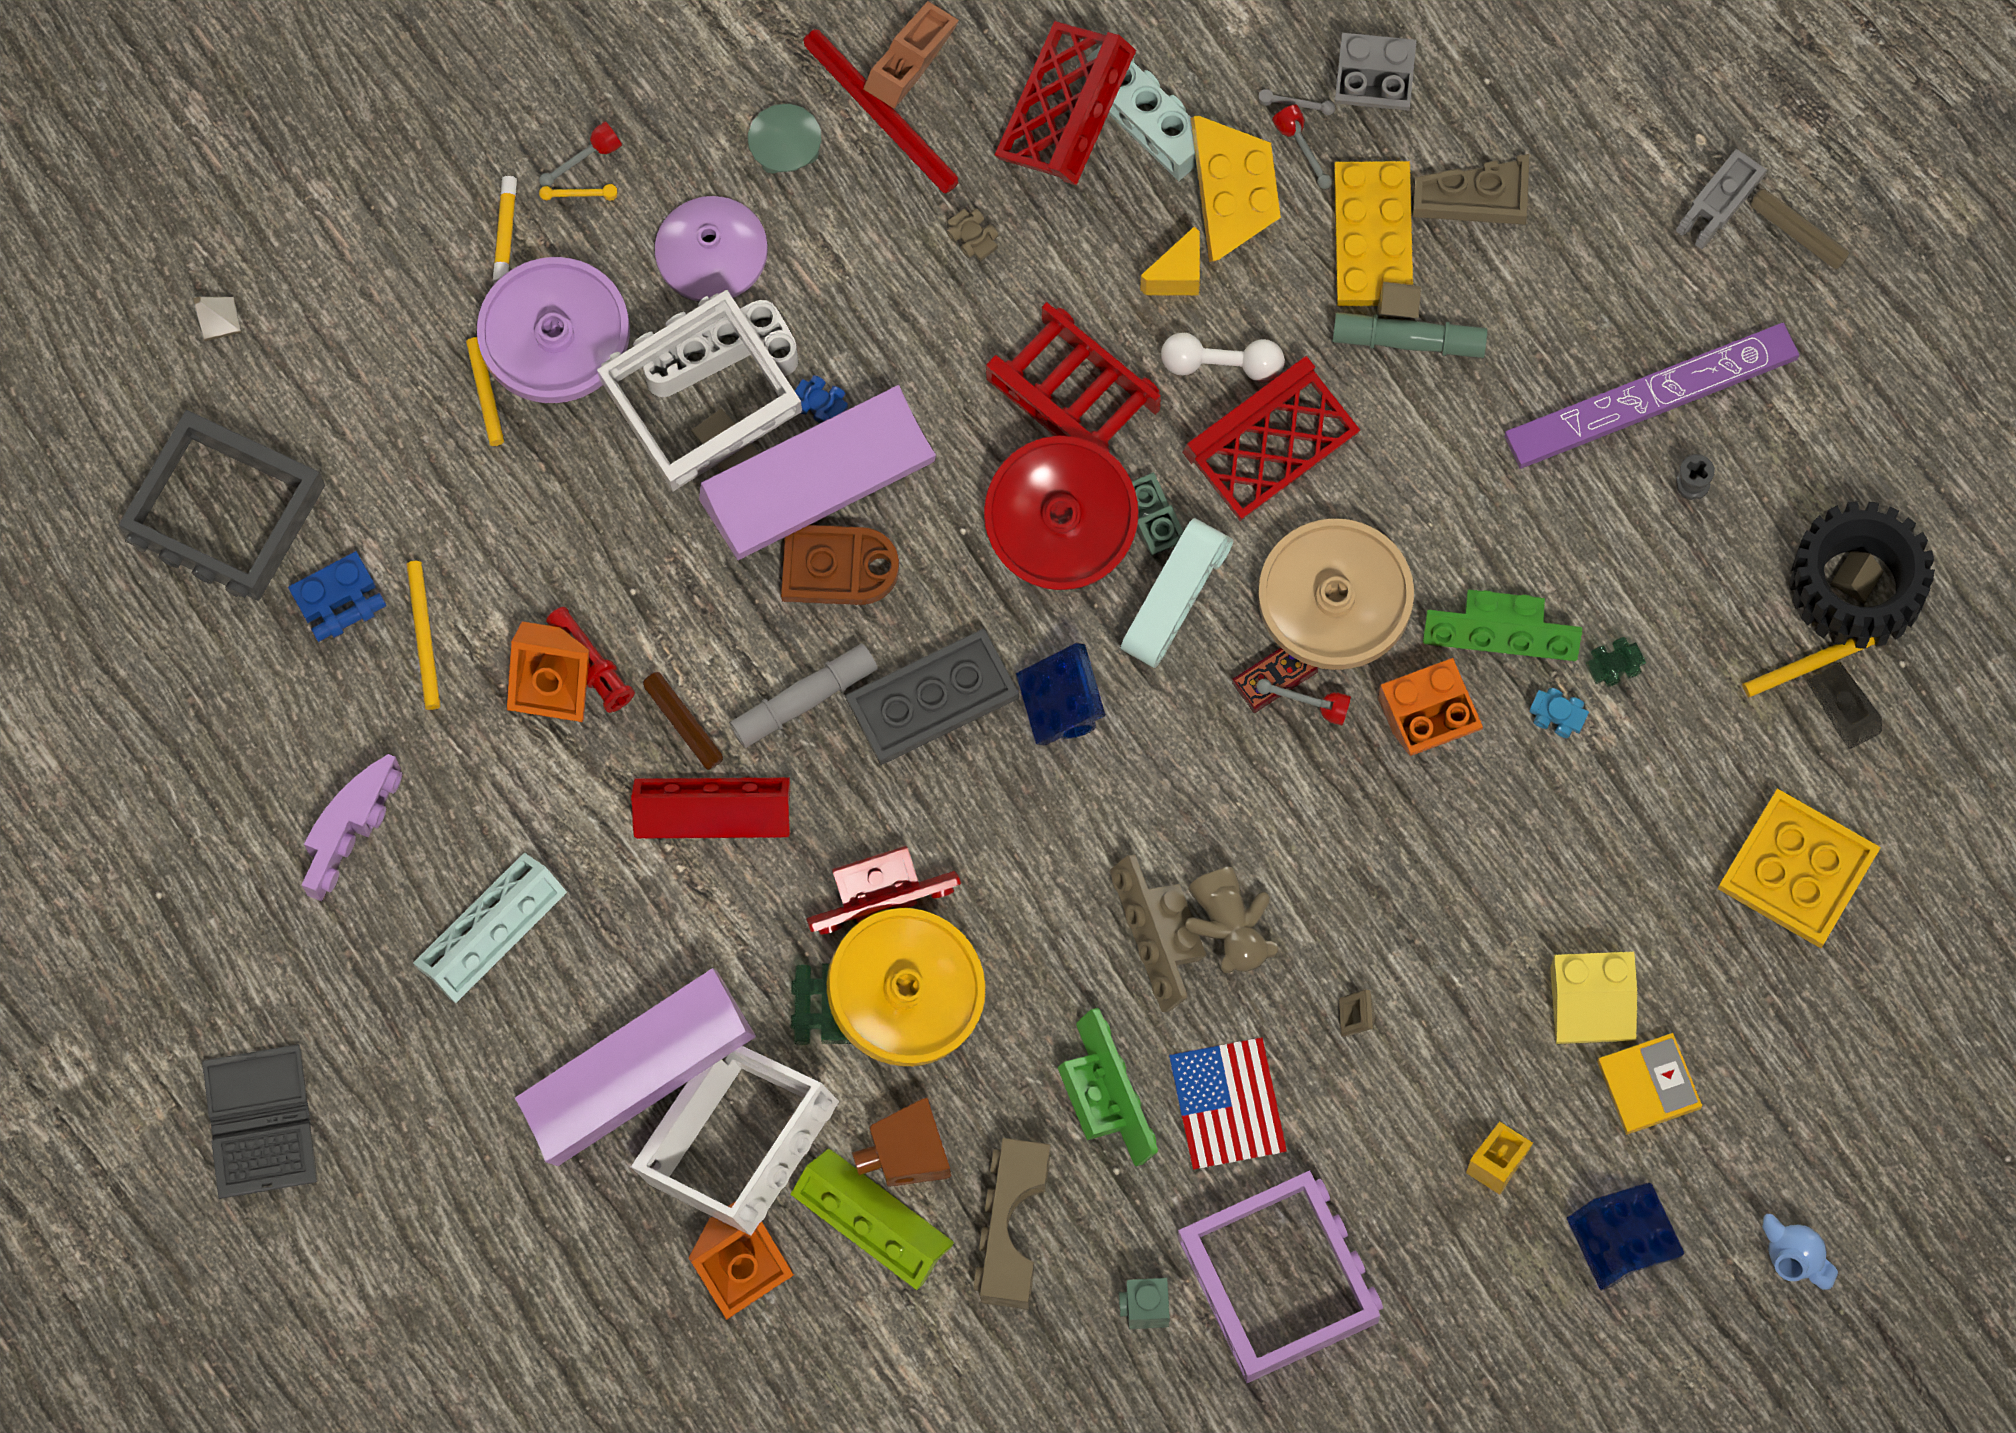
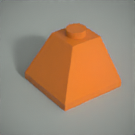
[507,621,589,722]
[689,1201,794,1320]

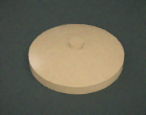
[1258,519,1414,670]

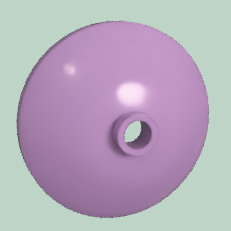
[655,196,768,302]

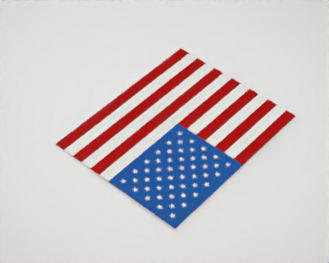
[1169,1037,1287,1170]

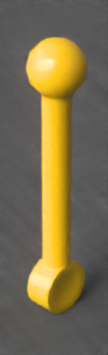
[539,184,618,201]

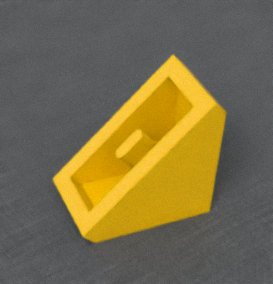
[1140,226,1200,295]
[1466,1121,1533,1195]

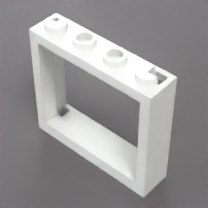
[597,290,802,491]
[631,1046,839,1236]

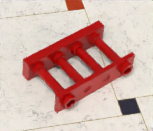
[986,302,1161,453]

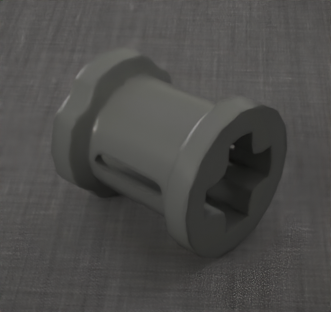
[1676,454,1715,500]

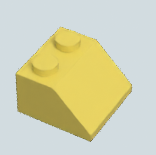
[1550,952,1637,1044]

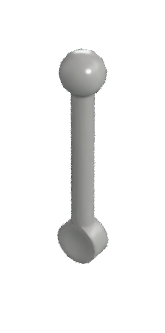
[1259,89,1335,115]

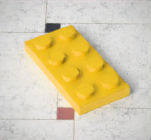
[1334,161,1413,306]

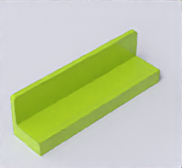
[790,1149,954,1290]

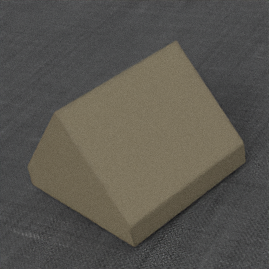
[1376,282,1421,320]
[1830,552,1884,604]

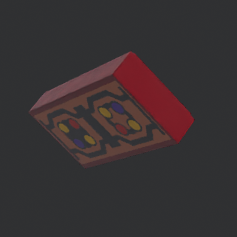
[1232,648,1318,714]

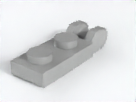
[1676,149,1767,249]

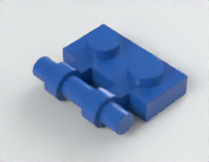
[288,551,386,642]

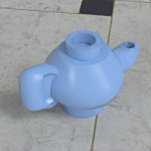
[1762,1214,1838,1290]

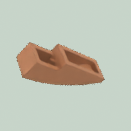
[864,1,959,109]

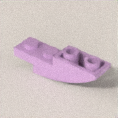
[302,754,402,901]

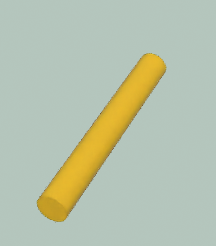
[466,337,504,446]

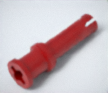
[546,607,635,713]

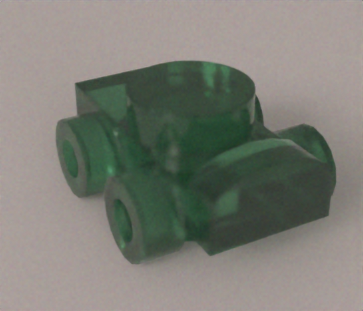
[1586,637,1646,687]

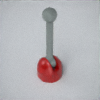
[1272,104,1332,189]
[539,121,622,187]
[1256,679,1351,726]

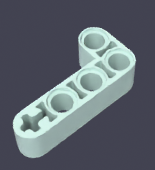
[1121,518,1234,668]

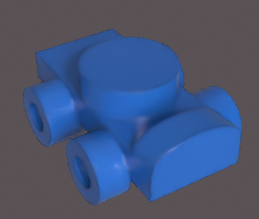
[795,375,848,423]

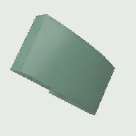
[1132,472,1183,556]

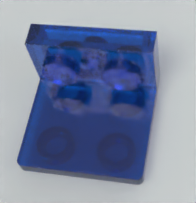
[1566,1183,1684,1291]

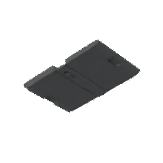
[202,1044,317,1199]

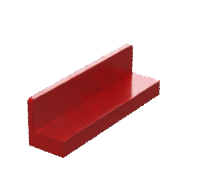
[631,777,791,839]

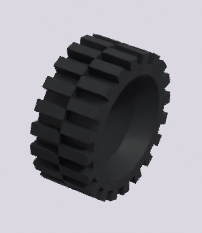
[1790,501,1935,649]

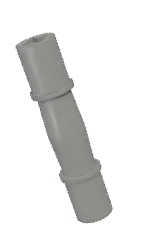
[729,643,878,749]

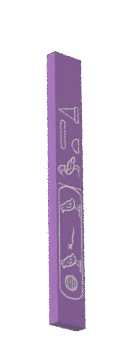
[1504,322,1800,469]

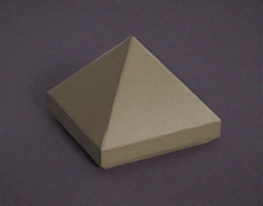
[1339,989,1375,1037]

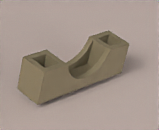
[973,1138,1051,1310]

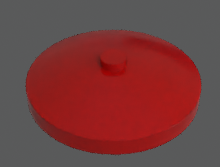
[984,436,1139,590]

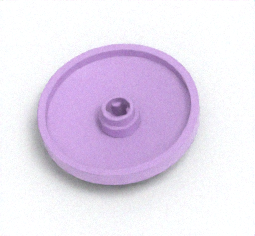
[477,257,630,403]

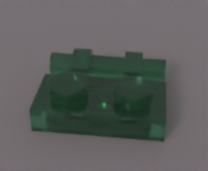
[790,963,852,1045]

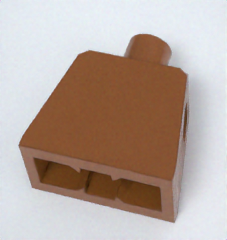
[852,1098,951,1187]

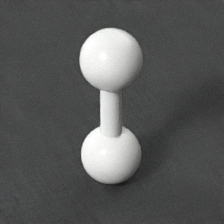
[1161,333,1285,382]

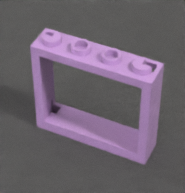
[1178,1171,1383,1383]

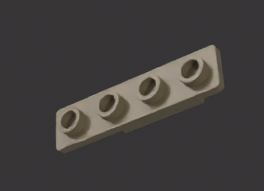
[1110,855,1206,1012]

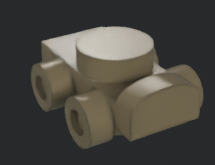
[946,208,999,262]

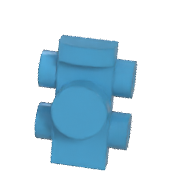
[1529,688,1589,738]

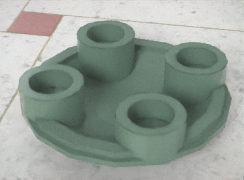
[748,104,822,174]

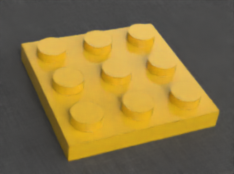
[1718,788,1881,948]

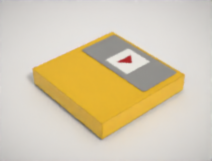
[1597,1033,1702,1135]

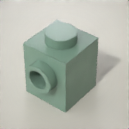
[1119,1278,1170,1329]

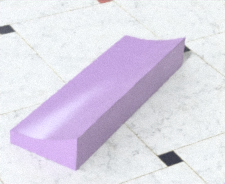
[699,385,936,560]
[515,968,756,1166]

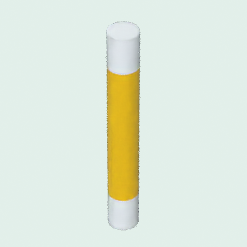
[493,176,517,284]

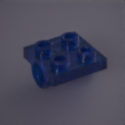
[1016,643,1106,746]

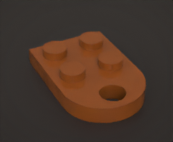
[781,525,899,605]

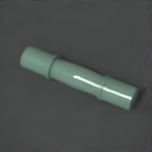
[1333,312,1487,358]

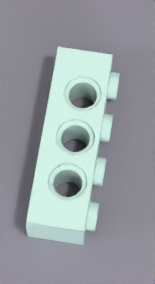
[1076,45,1197,181]

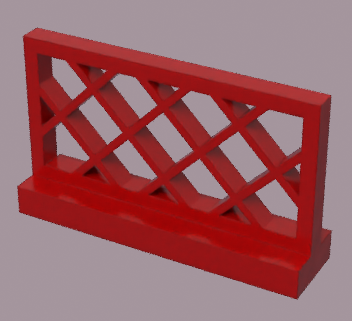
[995,21,1137,186]
[1182,355,1361,521]

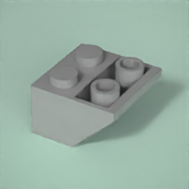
[1335,33,1417,111]

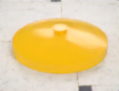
[827,908,985,1066]

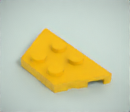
[1190,116,1281,262]

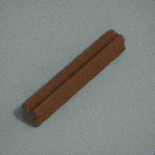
[643,672,723,770]

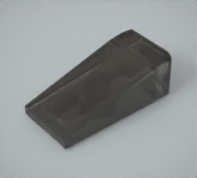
[1807,662,1882,749]

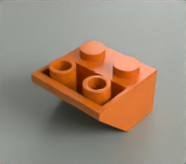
[1378,658,1483,756]

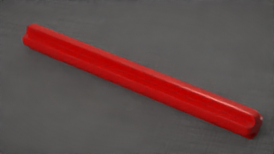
[803,29,958,194]

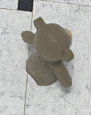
[1185,866,1278,973]

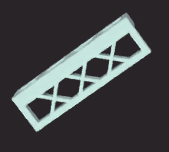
[413,853,567,1003]

